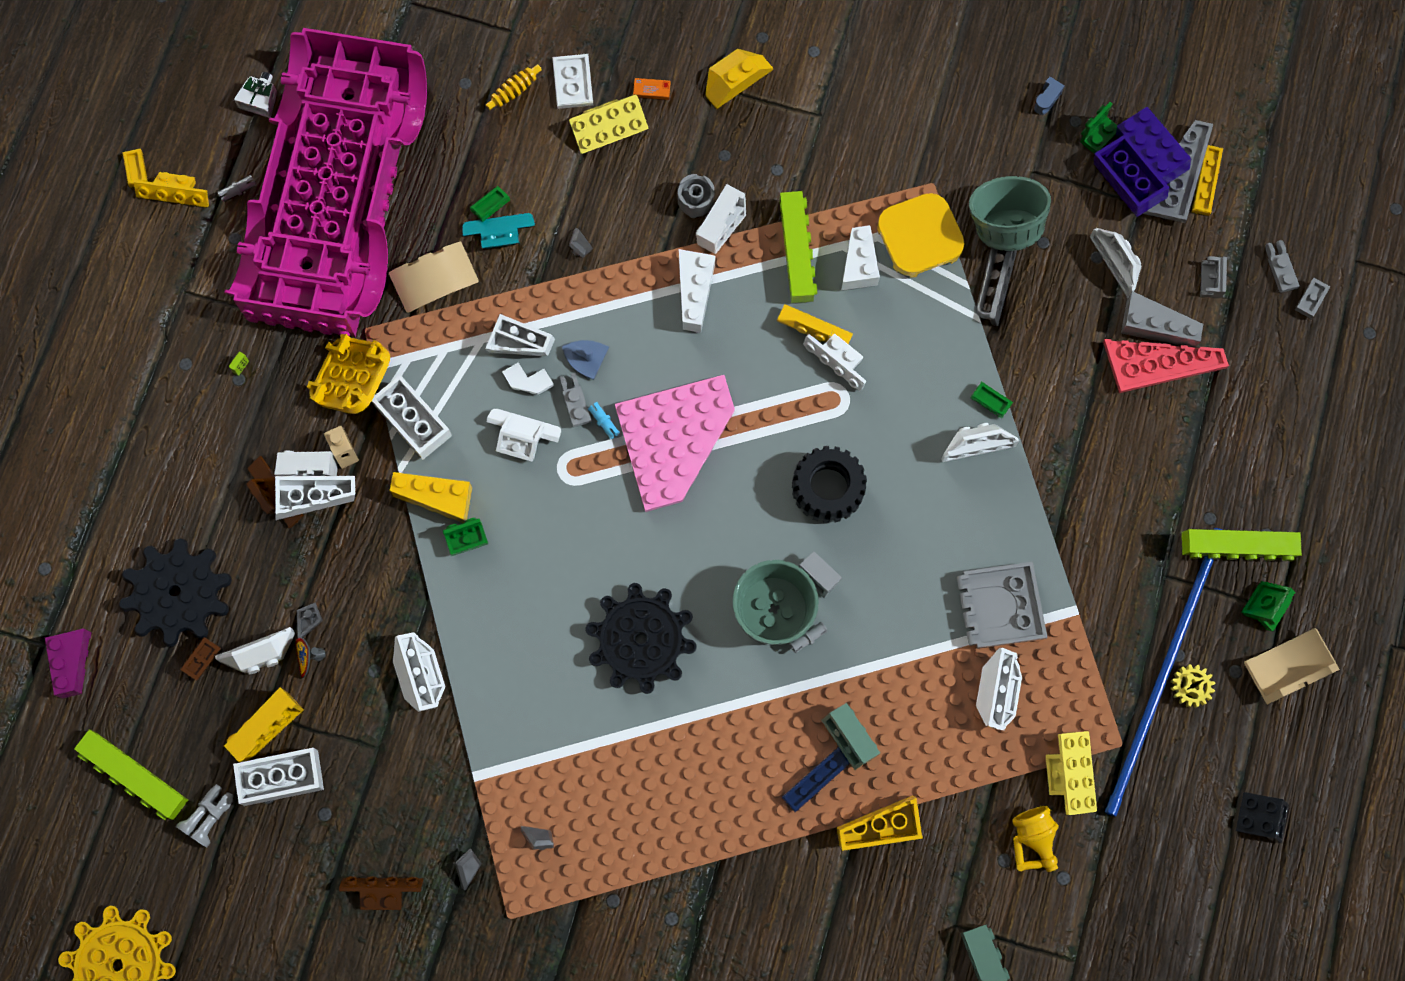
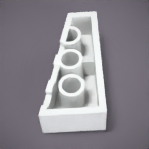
[679,249,715,333]

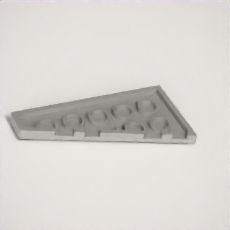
[1143,120,1213,223]

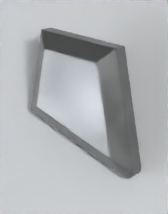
[569,228,593,258]
[297,603,323,638]
[521,826,554,850]
[455,849,482,890]

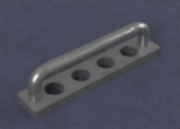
[976,248,1017,326]

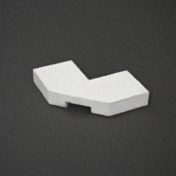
[502,363,554,395]

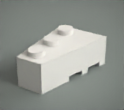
[696,184,746,254]
[841,226,880,290]
[485,314,555,356]
[274,451,338,476]

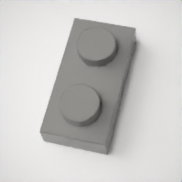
[1295,278,1330,319]

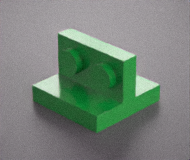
[1242,581,1295,632]

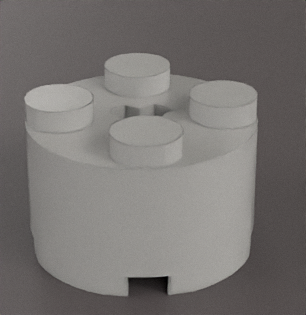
[678,174,715,218]

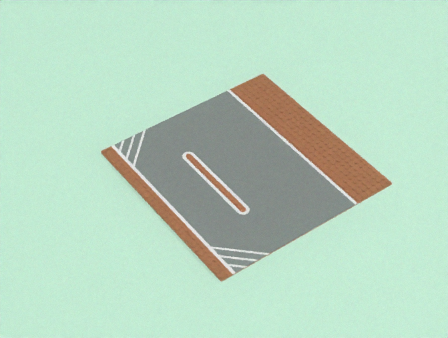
[365,183,1123,919]

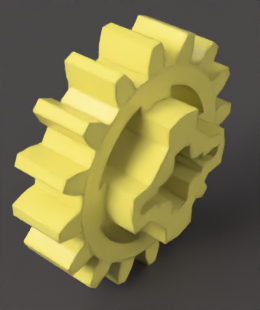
[1171,664,1215,708]

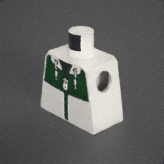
[234,72,277,118]

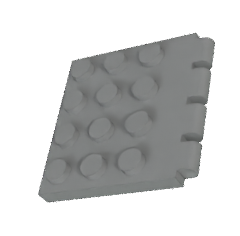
[956,562,1048,649]

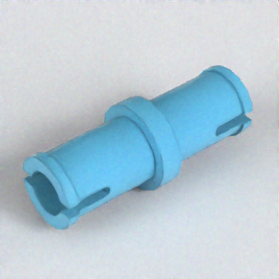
[588,402,620,440]

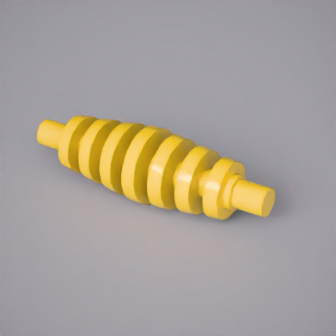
[485,64,542,110]

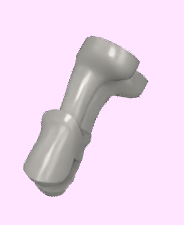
[176,784,234,848]

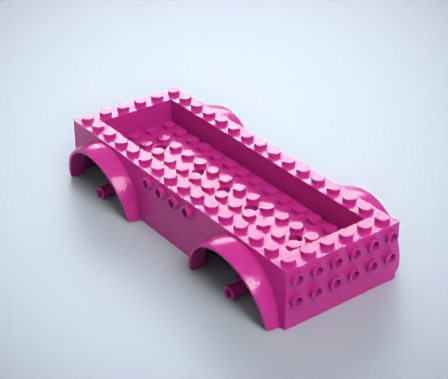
[224,28,427,337]

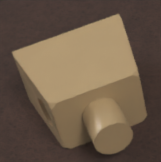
[324,426,359,469]

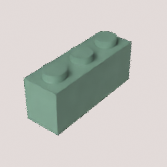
[821,703,880,770]
[960,925,1010,981]

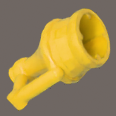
[1012,806,1059,872]

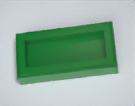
[470,186,510,222]
[970,381,1013,419]

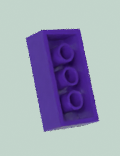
[1116,107,1191,184]
[1094,134,1170,217]

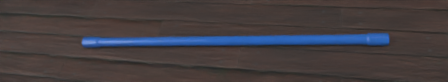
[1105,528,1222,817]

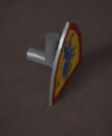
[295,637,326,679]

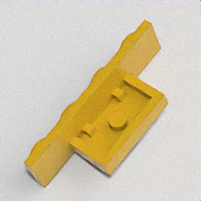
[134,172,209,207]
[777,304,853,344]

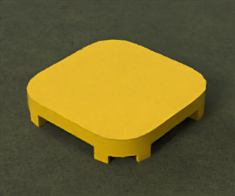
[877,193,964,278]
[307,334,390,414]

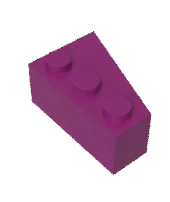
[45,628,92,699]

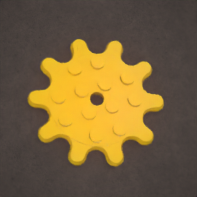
[58,906,176,981]

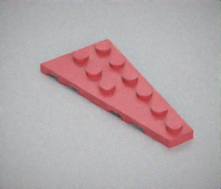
[1103,339,1229,393]

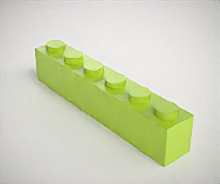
[779,191,817,303]
[1182,529,1302,561]
[74,729,188,820]

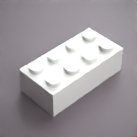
[372,375,452,460]
[233,748,324,806]

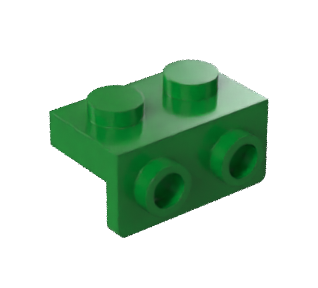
[443,518,488,556]

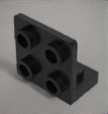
[1236,792,1289,844]

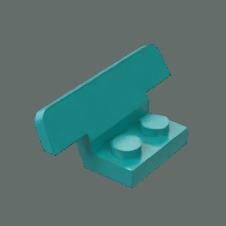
[463,213,535,249]

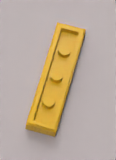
[1191,145,1223,216]

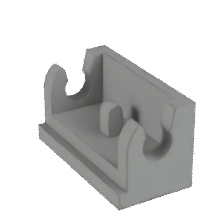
[1200,256,1227,298]
[798,551,842,598]

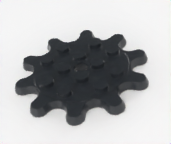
[119,538,232,647]
[585,583,697,694]

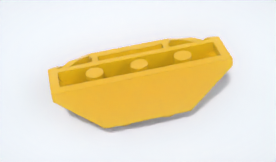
[706,49,773,109]

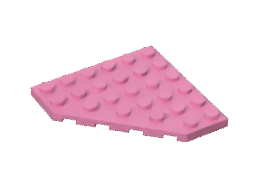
[615,375,735,512]

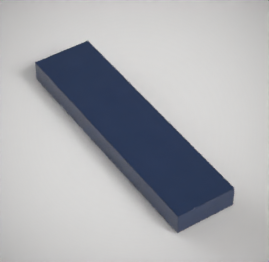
[782,747,850,813]

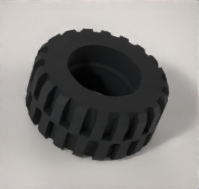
[792,446,867,523]

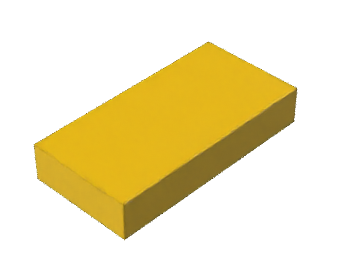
[122,149,148,188]

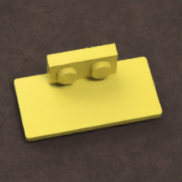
[569,95,648,154]
[1046,731,1097,815]

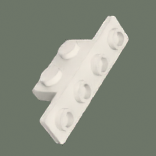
[803,334,866,391]

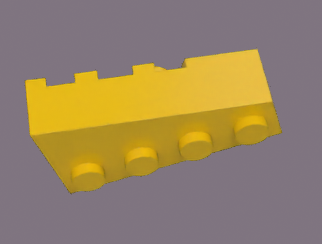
[390,472,472,523]
[224,687,304,763]
[837,795,922,851]

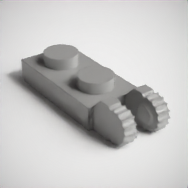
[1265,240,1299,293]
[560,373,592,428]

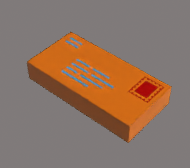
[633,78,671,100]

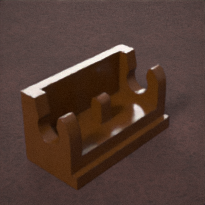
[180,637,221,681]

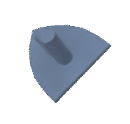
[562,340,609,380]

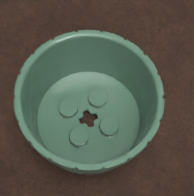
[969,176,1051,251]
[733,560,819,645]

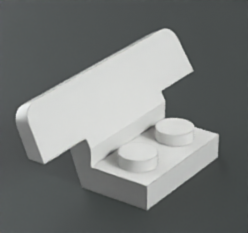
[487,409,561,462]

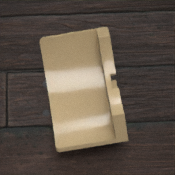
[388,241,479,313]
[1244,628,1340,704]

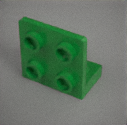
[1080,102,1117,154]

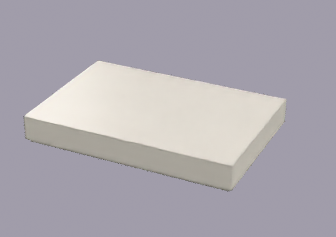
[552,54,593,109]

